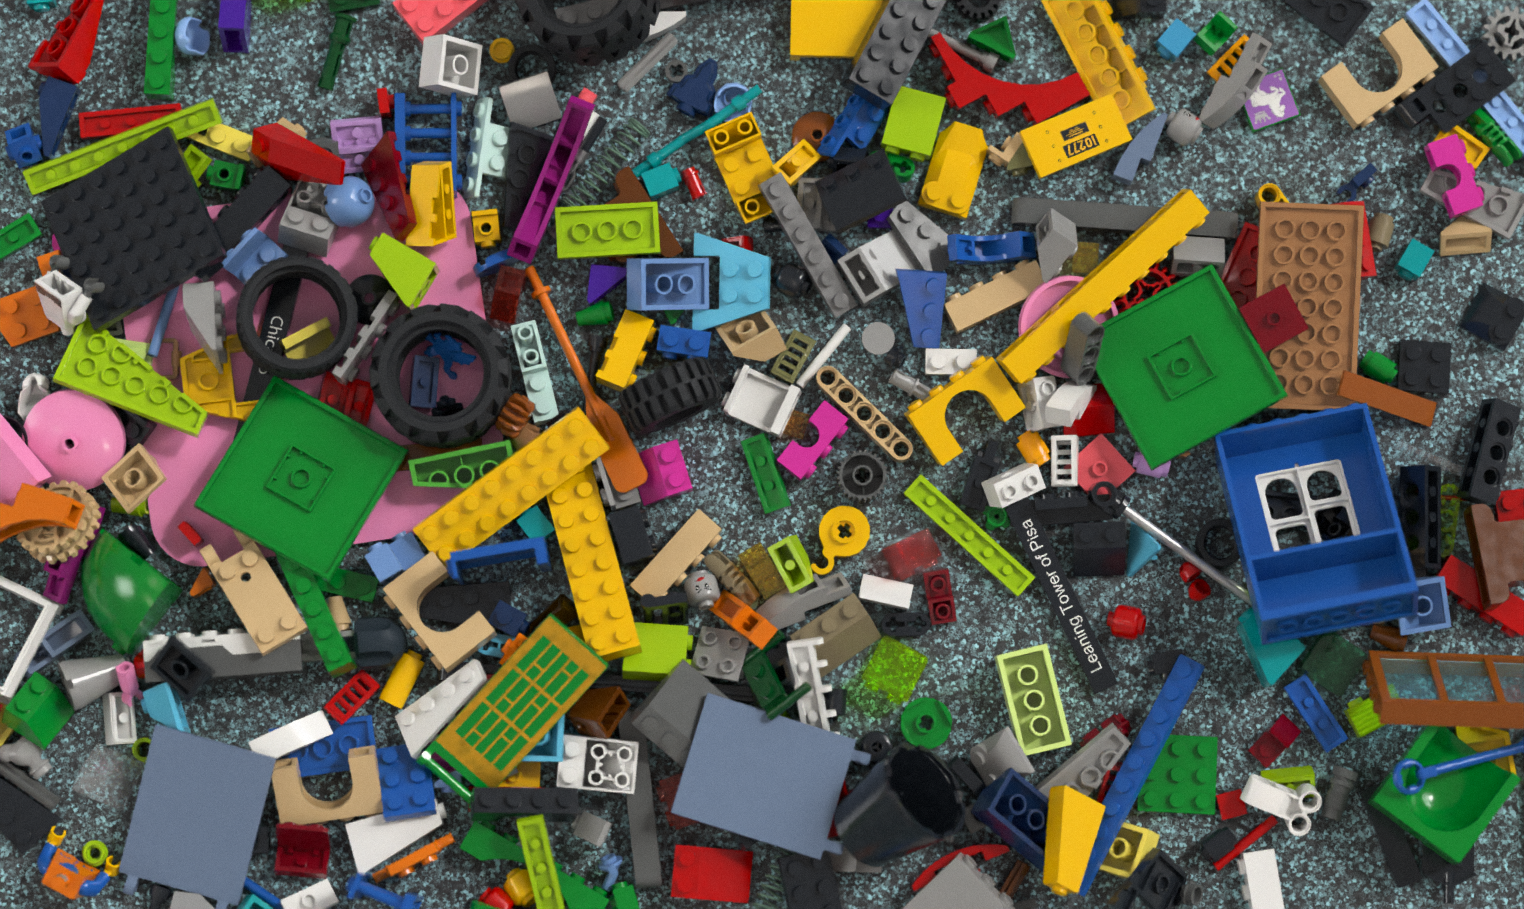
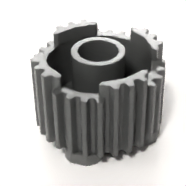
[836,449,888,504]

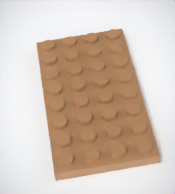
[1256,201,1364,410]

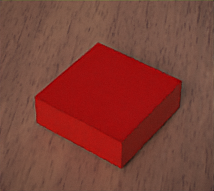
[177,521,204,548]
[1216,789,1248,820]

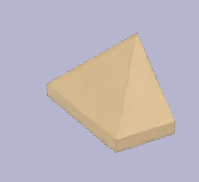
[1439,216,1492,256]

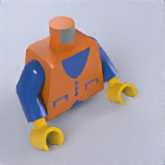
[37,826,121,900]

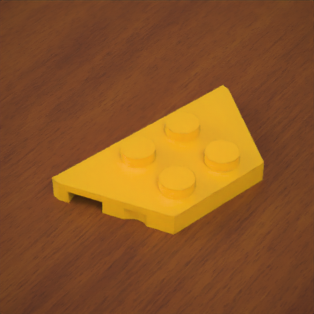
[1454,726,1516,774]

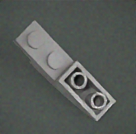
[1199,33,1272,129]
[755,572,852,630]

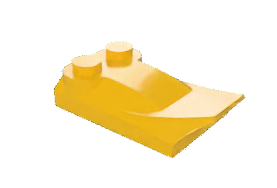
[917,121,988,220]

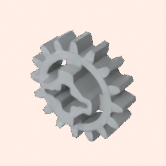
[1481,6,1524,62]

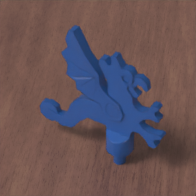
[424,332,477,380]

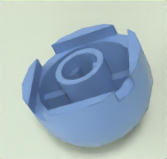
[324,176,375,228]

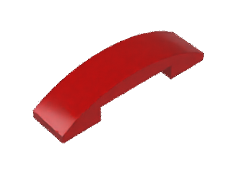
[911,844,1010,891]

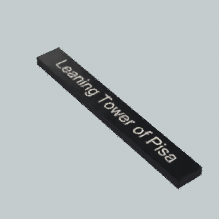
[1005,498,1118,694]

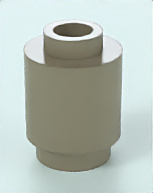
[1368,213,1395,252]

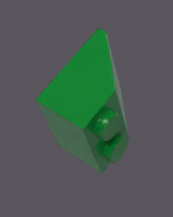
[2,671,75,750]

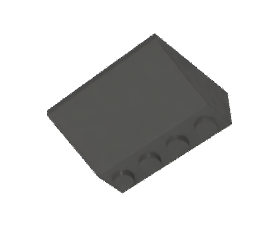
[631,659,731,768]

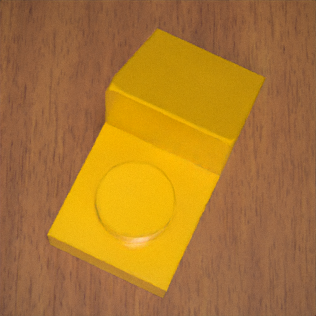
[771,139,822,186]

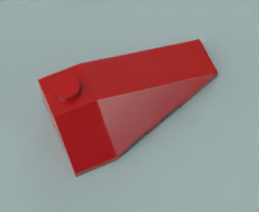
[28,0,104,84]
[251,122,345,185]

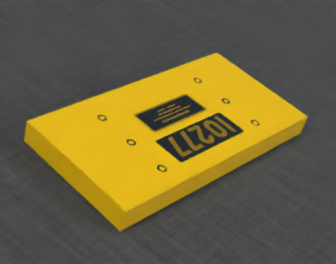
[1019,93,1133,179]

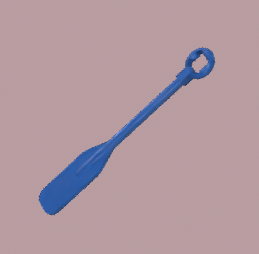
[1393,738,1524,795]

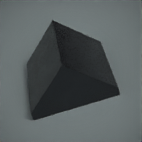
[150,635,217,702]

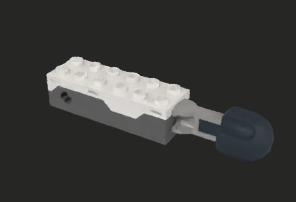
[134,616,407,685]

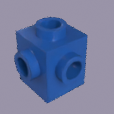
[5,122,43,168]

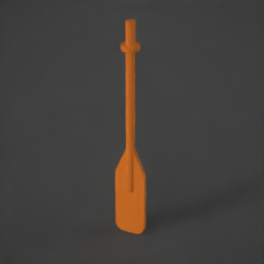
[525,266,648,493]

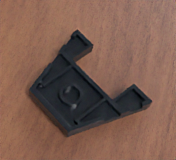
[1107,848,1188,909]

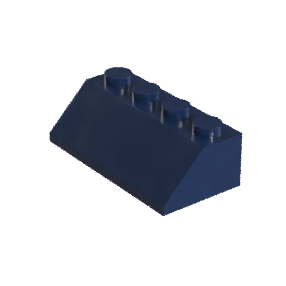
[971,768,1049,872]

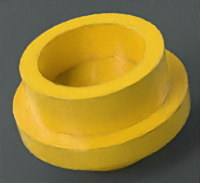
[489,38,515,63]

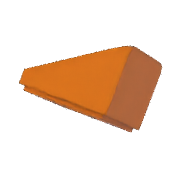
[189,567,217,598]

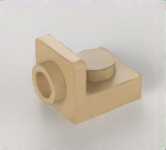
[986,132,1022,166]

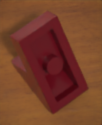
[1247,713,1301,768]

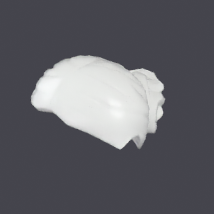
[18,373,51,421]

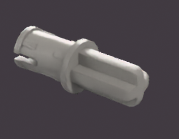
[888,368,931,401]

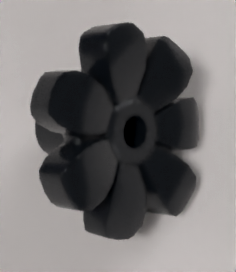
[431,395,464,417]

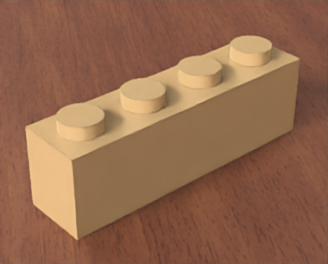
[943,259,1044,335]
[630,509,722,597]

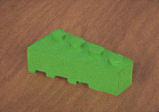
[408,440,513,488]

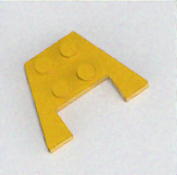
[180,334,259,421]

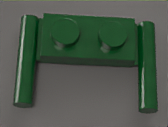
[742,630,812,721]

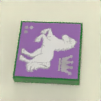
[1242,68,1301,133]

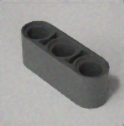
[1060,312,1105,386]

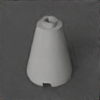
[58,654,130,711]

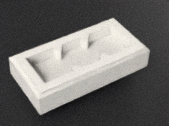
[280,879,339,909]

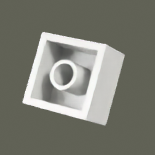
[419,34,483,98]

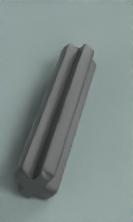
[0,760,60,810]

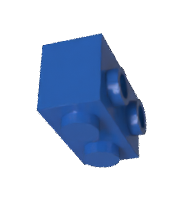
[657,325,711,360]

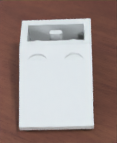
[556,733,639,794]

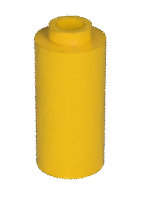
[379,650,425,709]

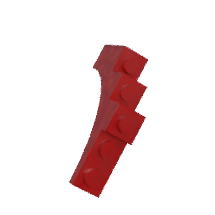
[928,32,1090,126]

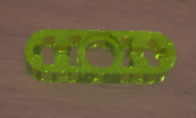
[1441,483,1461,558]

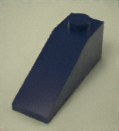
[38,76,81,160]

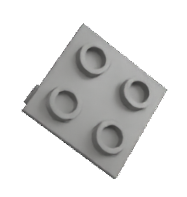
[691,626,750,682]

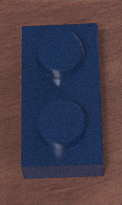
[408,355,440,409]

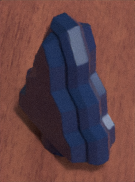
[666,58,717,118]

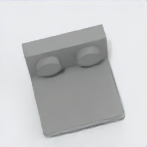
[592,456,641,511]

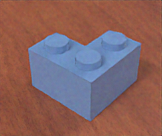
[364,531,426,586]

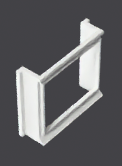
[0,576,65,705]

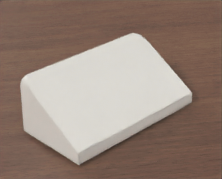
[102,692,137,746]

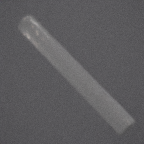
[1394,440,1464,477]

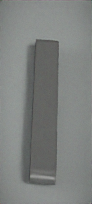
[619,709,662,889]

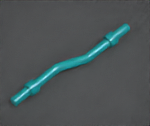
[632,84,763,178]

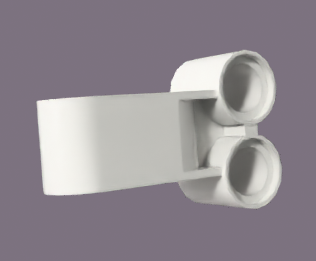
[1240,774,1322,836]

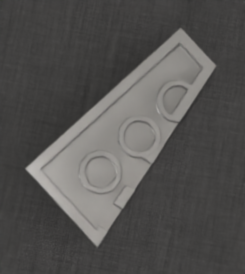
[1418,170,1524,240]
[332,290,400,386]
[1035,723,1130,799]

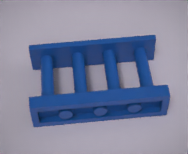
[395,93,462,198]
[345,872,424,909]

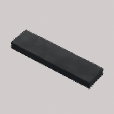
[1359,783,1422,888]

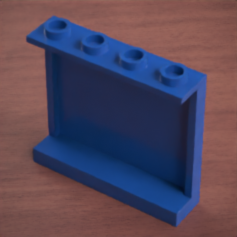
[446,537,552,585]

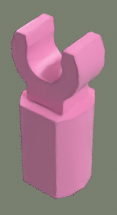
[116,661,143,707]

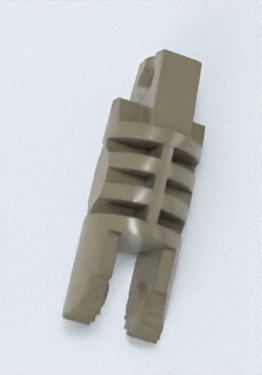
[704,549,760,606]

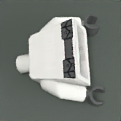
[34,255,105,335]

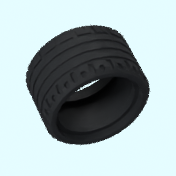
[236,255,358,380]

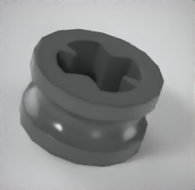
[665,60,688,84]

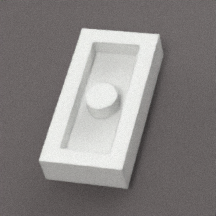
[925,348,977,376]

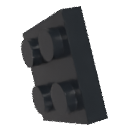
[1396,339,1452,395]

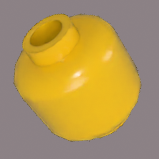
[503,868,536,908]

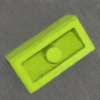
[1261,765,1315,798]

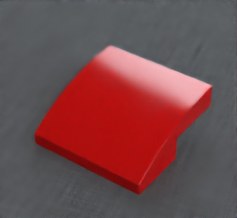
[318,371,374,427]

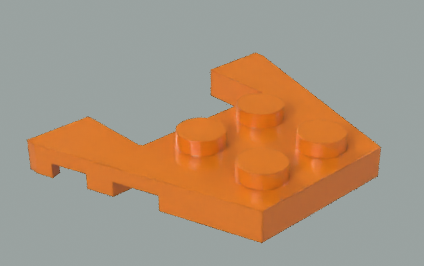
[0,250,62,347]

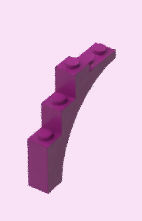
[507,95,595,264]

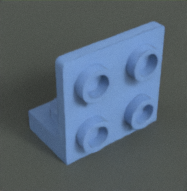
[222,227,288,285]

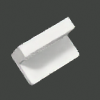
[858,574,913,611]

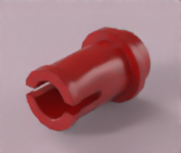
[681,166,707,201]

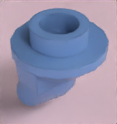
[598,853,623,891]

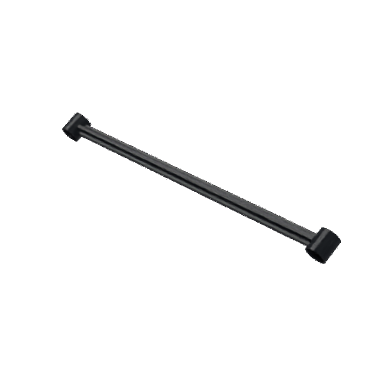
[436,662,848,716]

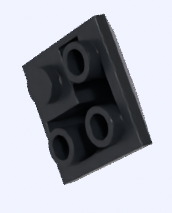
[1303,488,1353,541]

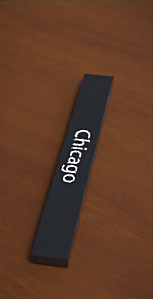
[233,244,309,441]

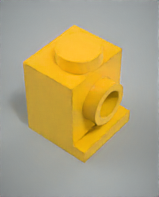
[471,209,501,249]

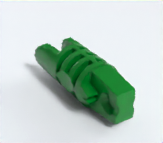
[1467,108,1523,167]

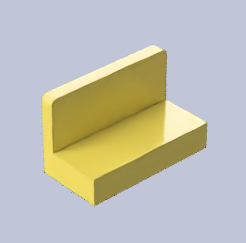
[278,317,335,359]

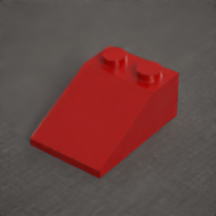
[671,844,753,903]

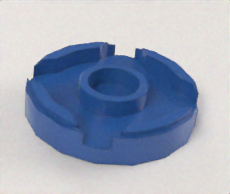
[473,248,520,278]

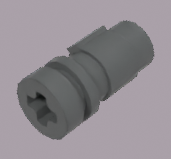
[1320,766,1359,822]

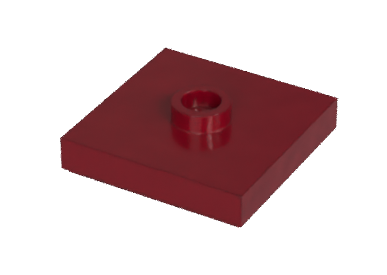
[1238,283,1309,353]

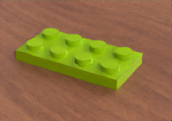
[555,202,660,260]

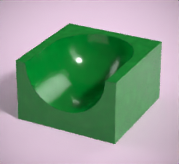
[1368,725,1521,865]

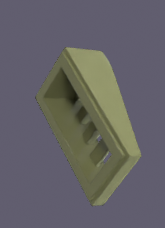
[770,329,817,385]

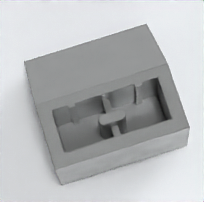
[1036,208,1078,283]

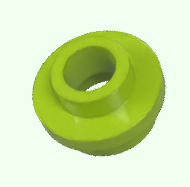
[82,840,108,866]

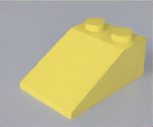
[1099,822,1160,879]

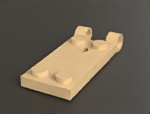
[199,530,308,656]

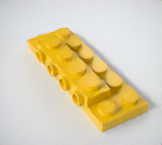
[1041,0,1156,126]

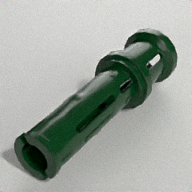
[317,12,357,91]

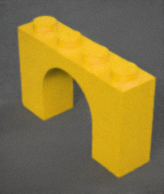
[904,355,1026,466]

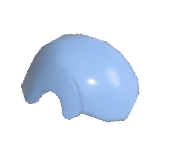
[174,17,210,56]
[714,82,752,122]

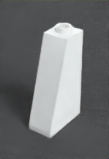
[345,799,447,873]

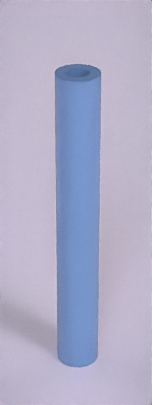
[147,286,179,358]

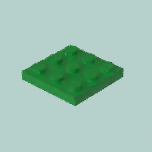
[1136,735,1218,815]

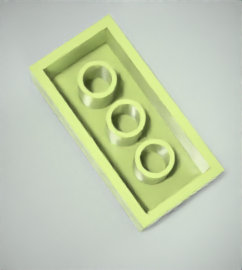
[994,644,1072,756]

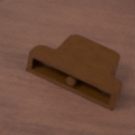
[604,165,684,266]
[1463,504,1524,611]

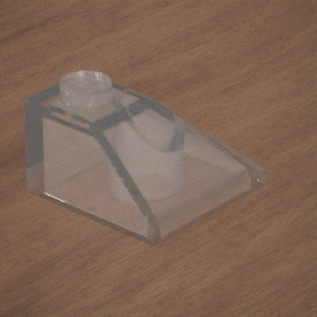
[72,742,145,811]

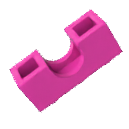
[1423,134,1484,219]
[776,400,849,482]

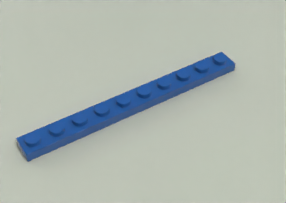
[1078,654,1205,897]

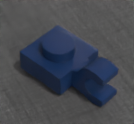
[1336,163,1377,202]

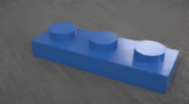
[1283,673,1348,753]

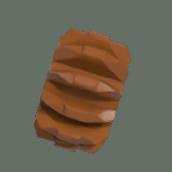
[496,393,535,439]

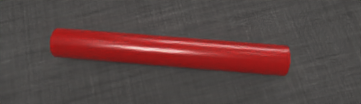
[1212,815,1278,871]

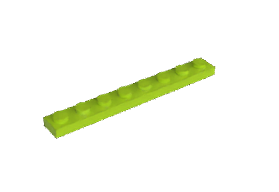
[22,98,223,195]

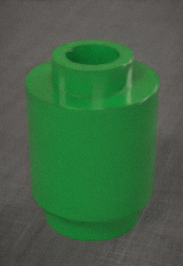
[1358,350,1398,384]

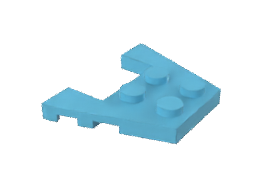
[692,233,771,331]

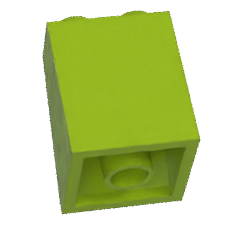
[369,232,440,312]

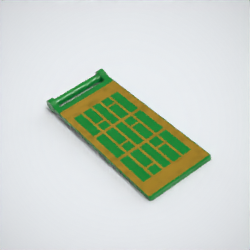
[416,614,608,809]

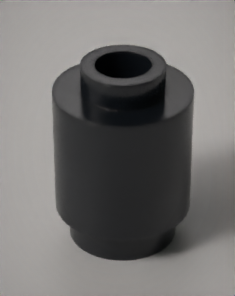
[1199,826,1238,863]

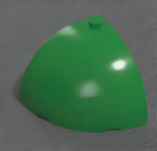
[82,527,183,656]

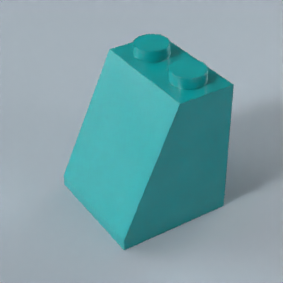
[1236,607,1306,688]

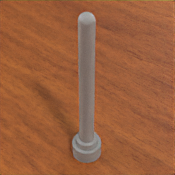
[928,29,1000,74]

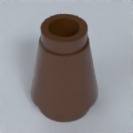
[1369,624,1409,652]

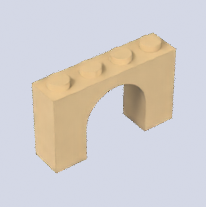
[1318,18,1439,130]
[383,551,497,673]
[272,745,383,825]

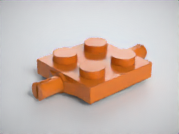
[372,832,455,884]

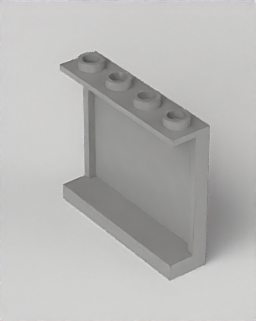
[901,852,1015,909]

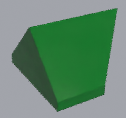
[967,16,1016,64]

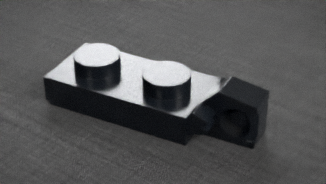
[958,440,1000,512]

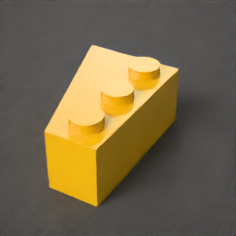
[406,161,457,246]

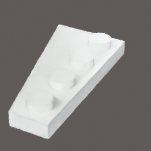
[395,659,488,759]

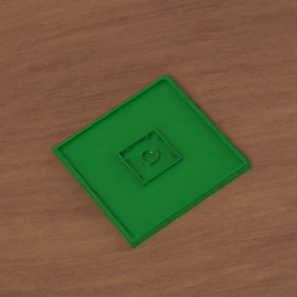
[1095,264,1288,471]
[194,375,408,583]

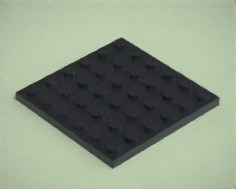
[41,126,227,333]

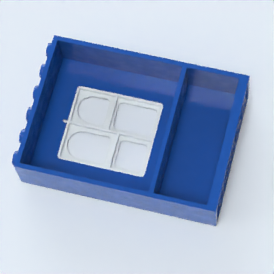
[1214,403,1419,645]

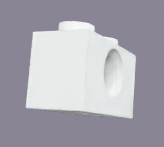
[981,463,1046,508]

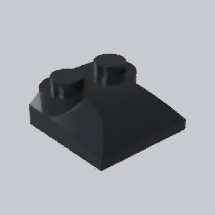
[1458,282,1524,352]

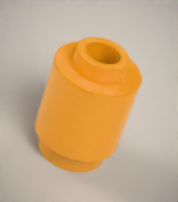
[1016,430,1051,467]

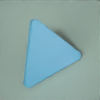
[1126,522,1161,577]

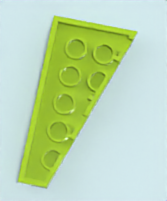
[53,313,208,438]

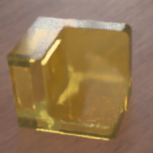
[1072,242,1099,274]

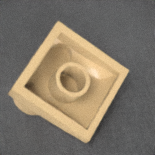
[101,443,167,514]

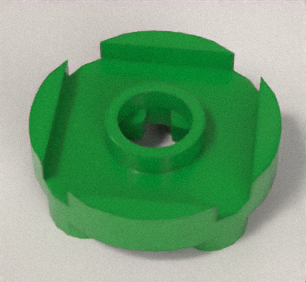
[900,697,952,749]

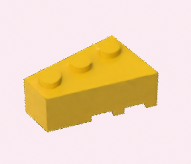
[596,309,657,392]

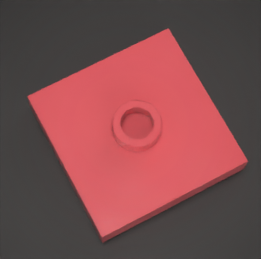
[1063,433,1136,495]

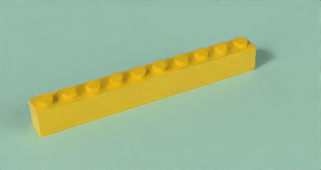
[995,188,1210,384]

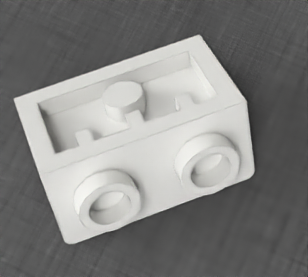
[1017,375,1062,433]

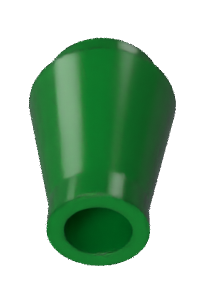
[575,300,615,327]

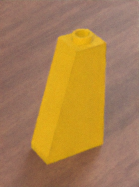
[1043,785,1106,896]

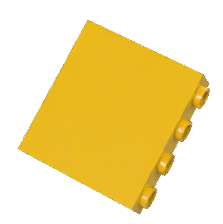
[790,0,884,61]

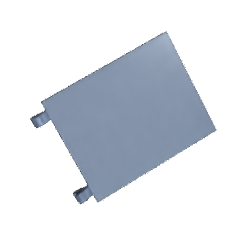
[670,693,871,860]
[118,724,277,909]

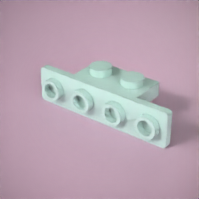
[462,97,510,199]

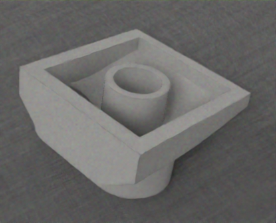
[970,726,1035,787]

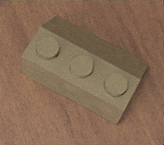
[789,593,882,678]

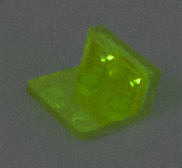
[860,636,928,705]

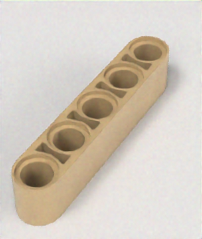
[816,366,913,463]

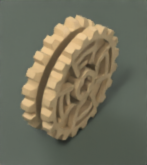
[17,480,101,564]

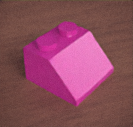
[638,439,693,506]

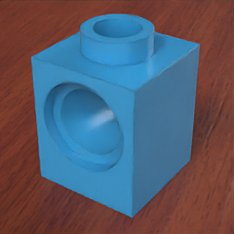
[1155,18,1196,62]

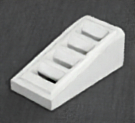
[1051,435,1079,487]

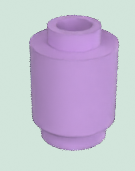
[1132,452,1171,478]

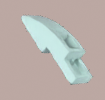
[511,320,559,426]

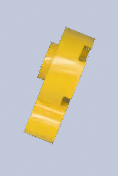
[811,506,870,576]

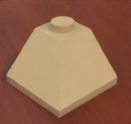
[714,311,787,362]

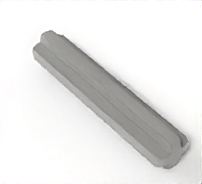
[617,33,677,93]

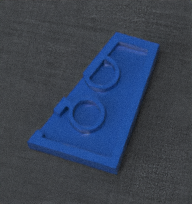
[895,269,947,349]

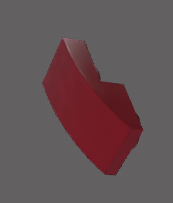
[922,568,957,625]

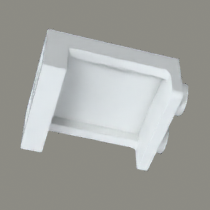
[721,364,802,439]

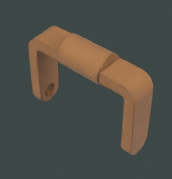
[150,338,182,380]

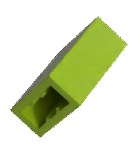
[880,86,946,162]
[622,622,693,682]

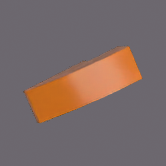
[709,589,778,650]

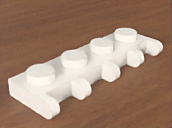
[787,637,840,735]

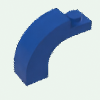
[947,231,1036,265]

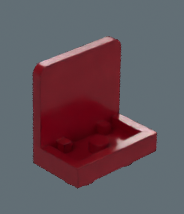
[274,822,331,879]

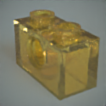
[738,542,787,601]

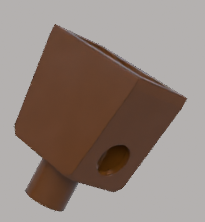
[565,686,631,739]

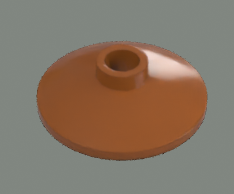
[792,112,841,162]

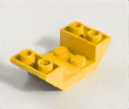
[705,112,776,225]

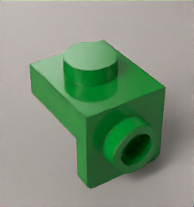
[1193,11,1238,57]

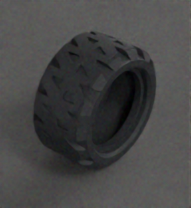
[516,0,661,66]
[369,303,512,449]

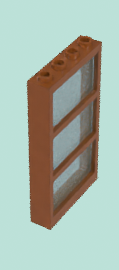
[1363,650,1524,729]

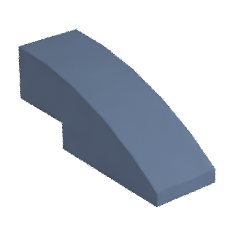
[1111,113,1168,186]
[14,609,95,680]

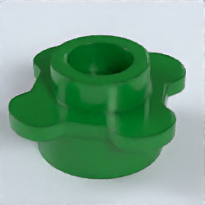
[983,506,1010,531]

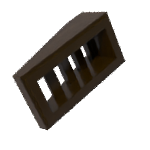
[527,594,577,637]

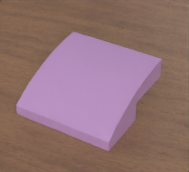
[330,115,384,174]

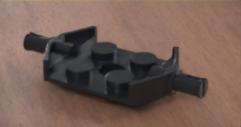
[1422,843,1476,904]

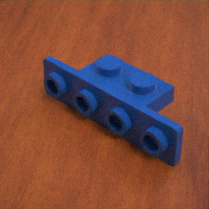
[817,94,890,157]

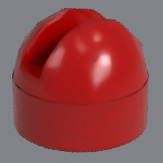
[1179,561,1202,584]
[1188,579,1211,601]

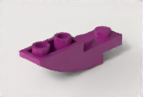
[43,505,106,605]

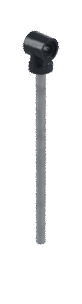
[1088,481,1252,606]

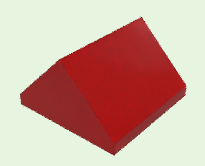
[1062,383,1115,437]

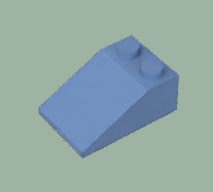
[627,258,709,310]

